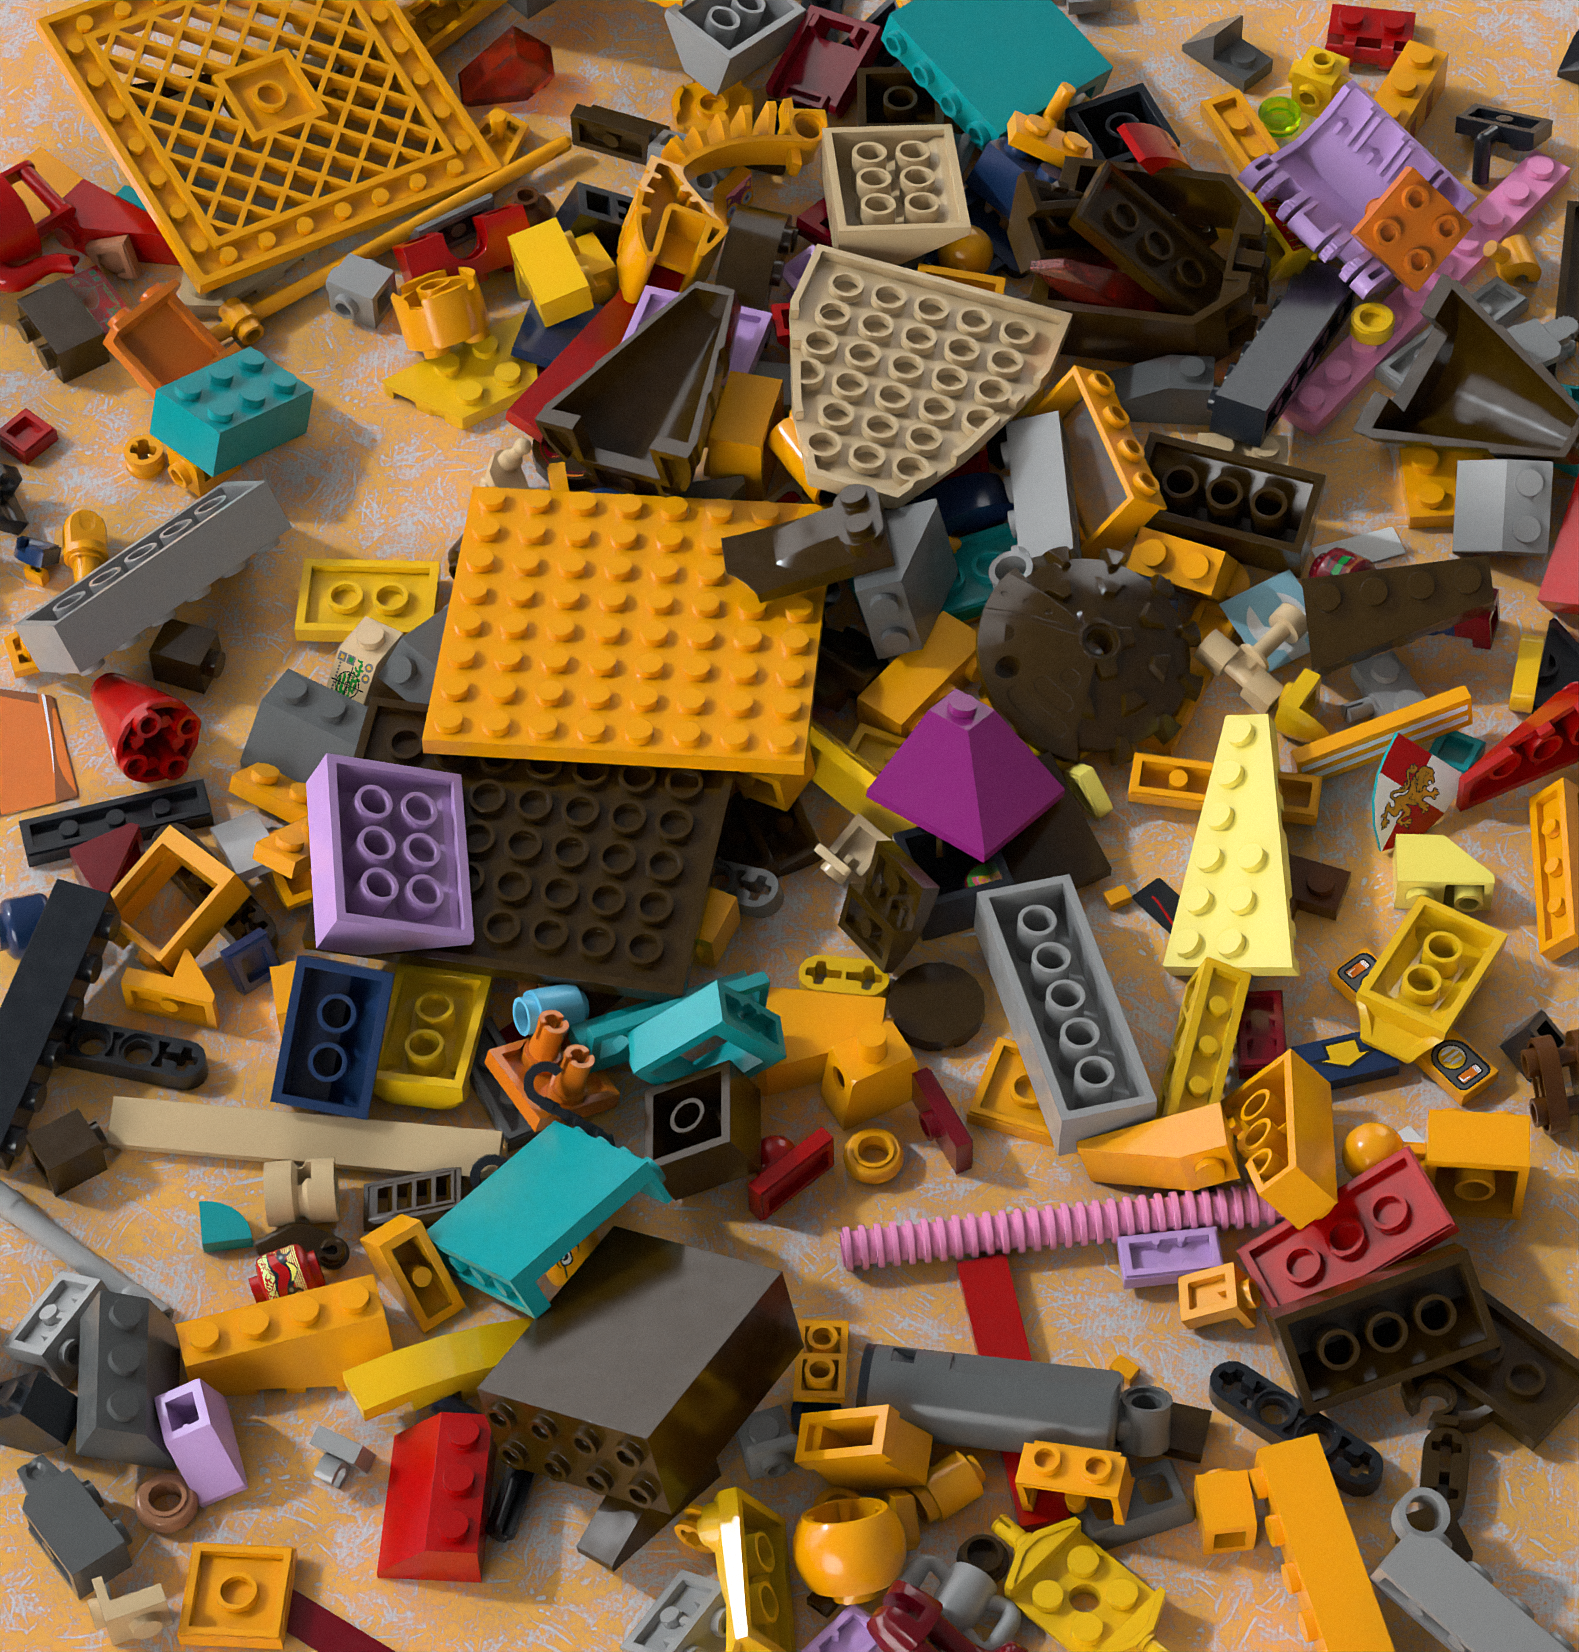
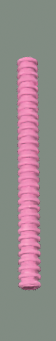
[840,1183,1338,1272]

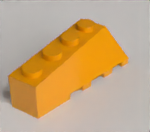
[1220,1048,1338,1230]
[175,1273,393,1396]

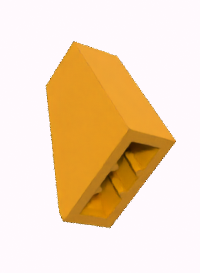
[757,987,895,1096]

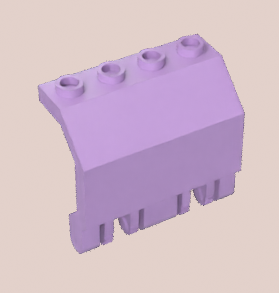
[1237,79,1477,300]

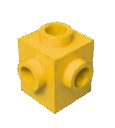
[1288,45,1352,118]

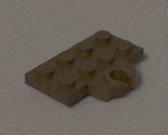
[1400,1288,1579,1451]

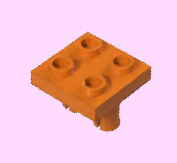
[1350,166,1473,292]
[484,1010,621,1132]

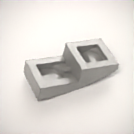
[210,811,273,882]

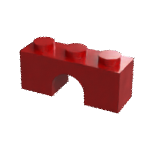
[392,203,530,284]

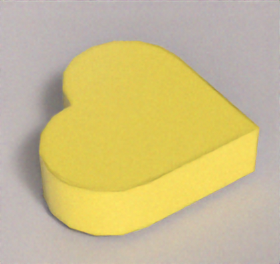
[1063,763,1113,820]

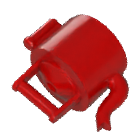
[0,160,80,293]

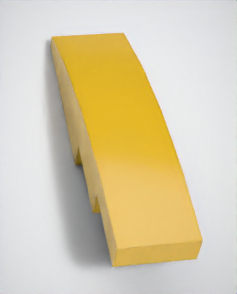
[342,1317,534,1422]

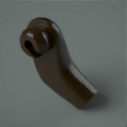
[253,1222,350,1270]

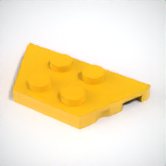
[382,310,538,430]

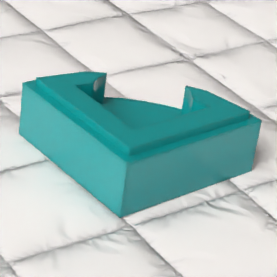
[199,1201,254,1253]

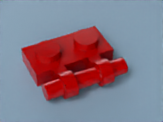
[1325,4,1416,71]

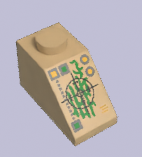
[326,616,404,706]

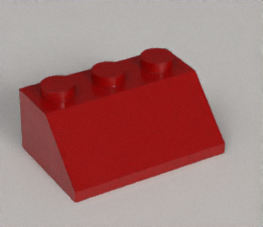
[377,1412,497,1583]

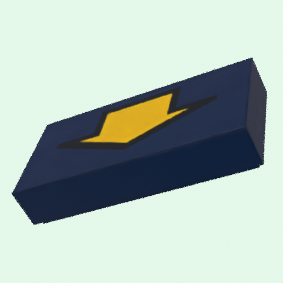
[1291,1031,1400,1090]

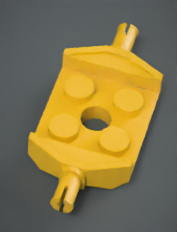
[991,1513,1171,1652]

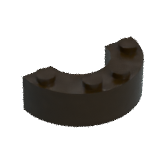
[714,204,800,349]

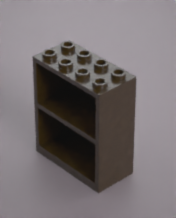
[477,1226,804,1515]

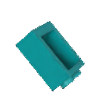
[627,980,787,1086]

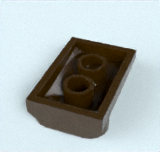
[721,484,895,603]

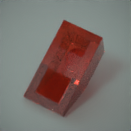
[458,25,555,107]

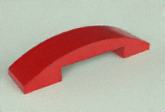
[1117,123,1193,176]

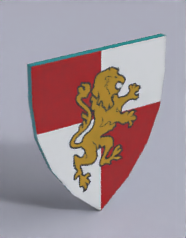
[1372,732,1463,851]

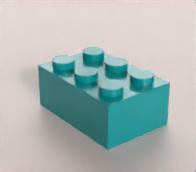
[150,346,314,477]

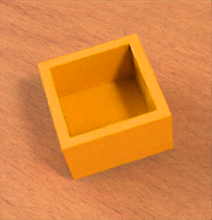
[704,371,785,502]

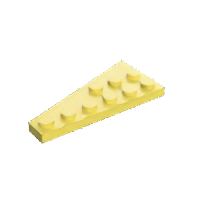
[1162,714,1300,976]

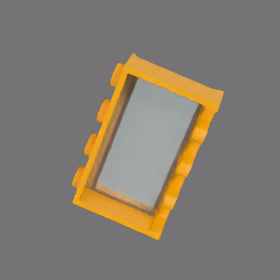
[1026,365,1167,560]

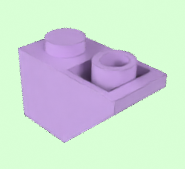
[154,1378,249,1508]

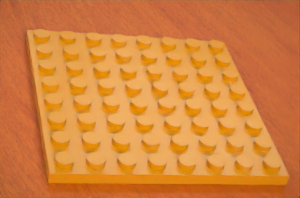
[422,486,833,775]

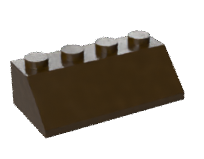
[1134,432,1326,579]
[1264,1243,1501,1416]

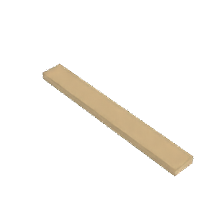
[107,1096,504,1182]

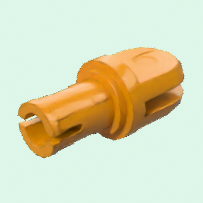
[62,509,109,583]

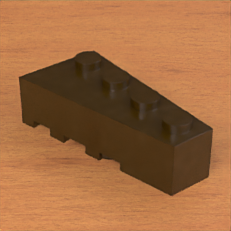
[1302,555,1496,677]

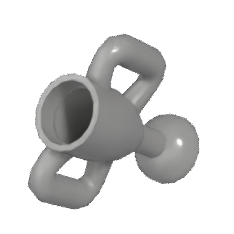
[899,1554,1021,1652]

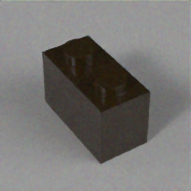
[16,278,110,384]

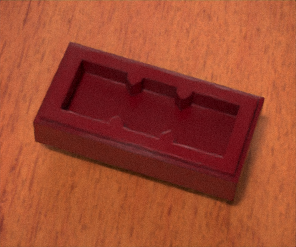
[1236,990,1287,1079]
[912,1067,973,1175]

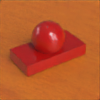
[748,1127,834,1221]

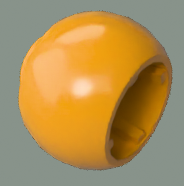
[793,1497,906,1605]

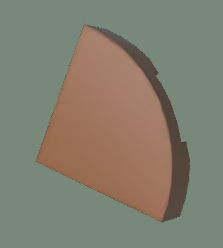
[85,235,143,280]

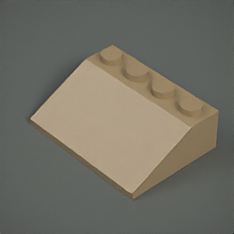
[821,124,971,266]

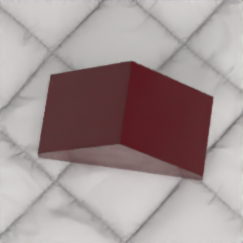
[69,823,145,893]

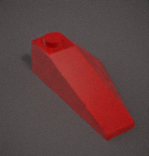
[1456,681,1579,812]

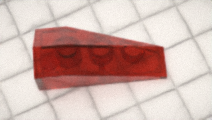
[1030,258,1174,314]

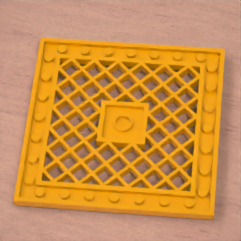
[35,0,503,295]

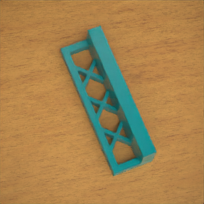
[568,970,770,1074]

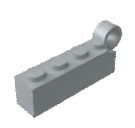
[988,411,1082,589]
[1369,1487,1576,1652]

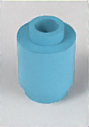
[513,984,589,1037]

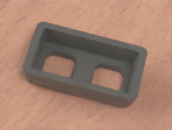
[1070,1459,1196,1551]

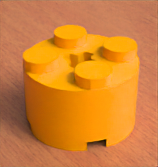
[390,267,491,359]

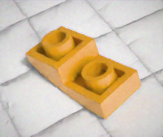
[793,1319,849,1403]

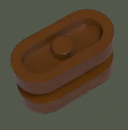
[1521,1029,1579,1136]

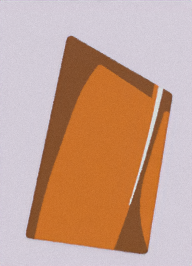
[0,689,78,816]

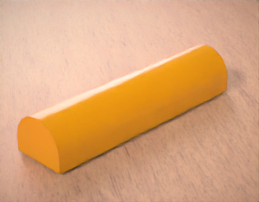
[1128,752,1323,826]

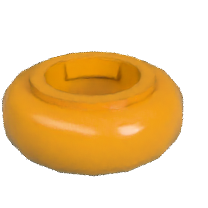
[843,1128,905,1185]

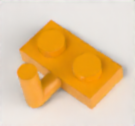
[1007,82,1093,169]

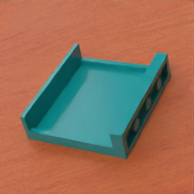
[880,0,1113,152]
[427,1120,673,1319]

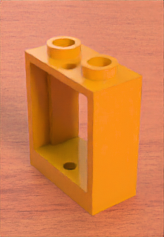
[110,825,252,977]

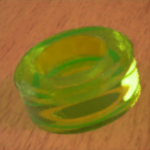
[1258,96,1301,138]

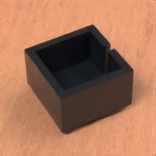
[892,827,1015,942]

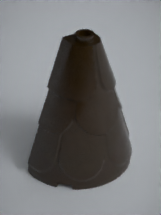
[1352,273,1579,465]
[534,281,741,498]

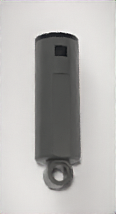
[856,1343,1173,1457]

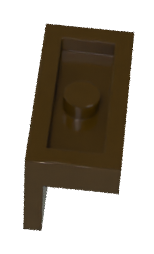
[570,103,671,166]

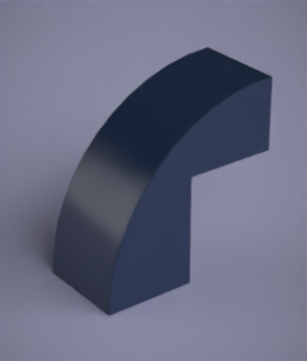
[904,472,1014,537]

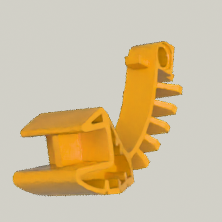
[617,97,828,304]

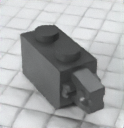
[16,1454,132,1600]

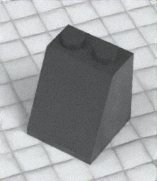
[854,498,958,660]

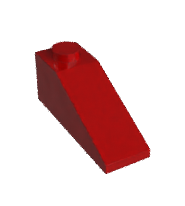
[50,179,181,266]

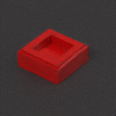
[0,408,59,466]

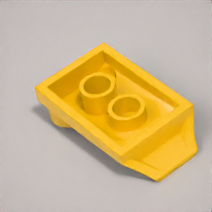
[1355,894,1508,1064]
[373,963,494,1110]
[697,1486,796,1652]

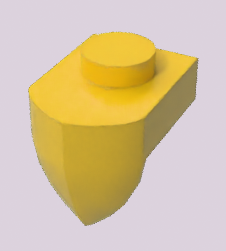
[1274,668,1330,743]

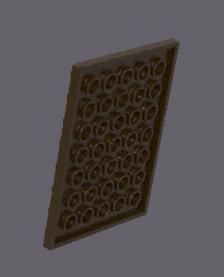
[302,696,739,1002]

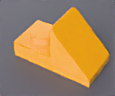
[120,948,221,1030]

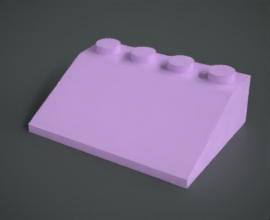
[306,753,474,955]

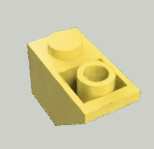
[1392,834,1495,912]

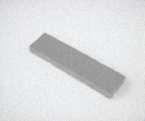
[1375,276,1529,393]

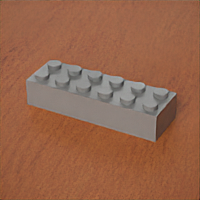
[13,480,292,676]
[974,874,1157,1156]

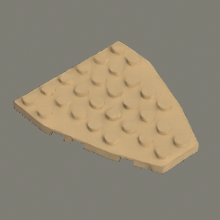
[789,244,1073,509]

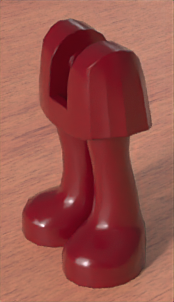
[867,1580,1028,1652]

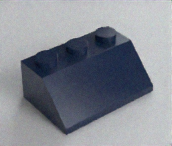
[270,955,395,1120]

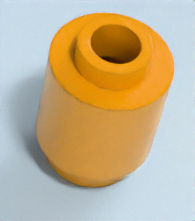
[906,1451,986,1524]

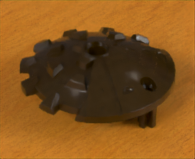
[975,546,1204,766]

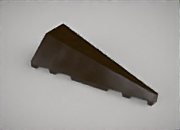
[1007,171,1220,274]

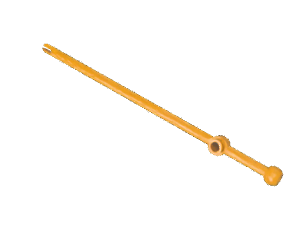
[134,136,572,388]

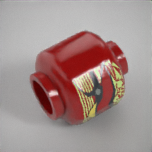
[248,1244,327,1303]

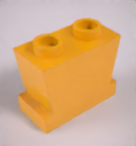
[794,1404,933,1491]

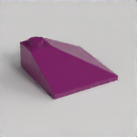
[866,689,1065,863]

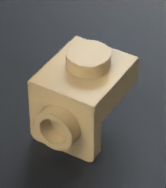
[814,813,891,886]
[87,1576,173,1646]

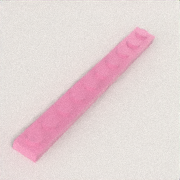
[1281,149,1570,437]

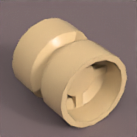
[263,1157,340,1227]

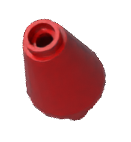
[90,672,202,783]

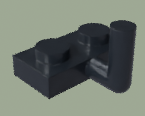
[1455,103,1553,185]

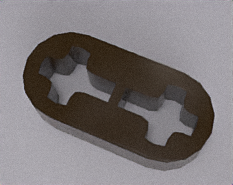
[1418,1427,1470,1521]

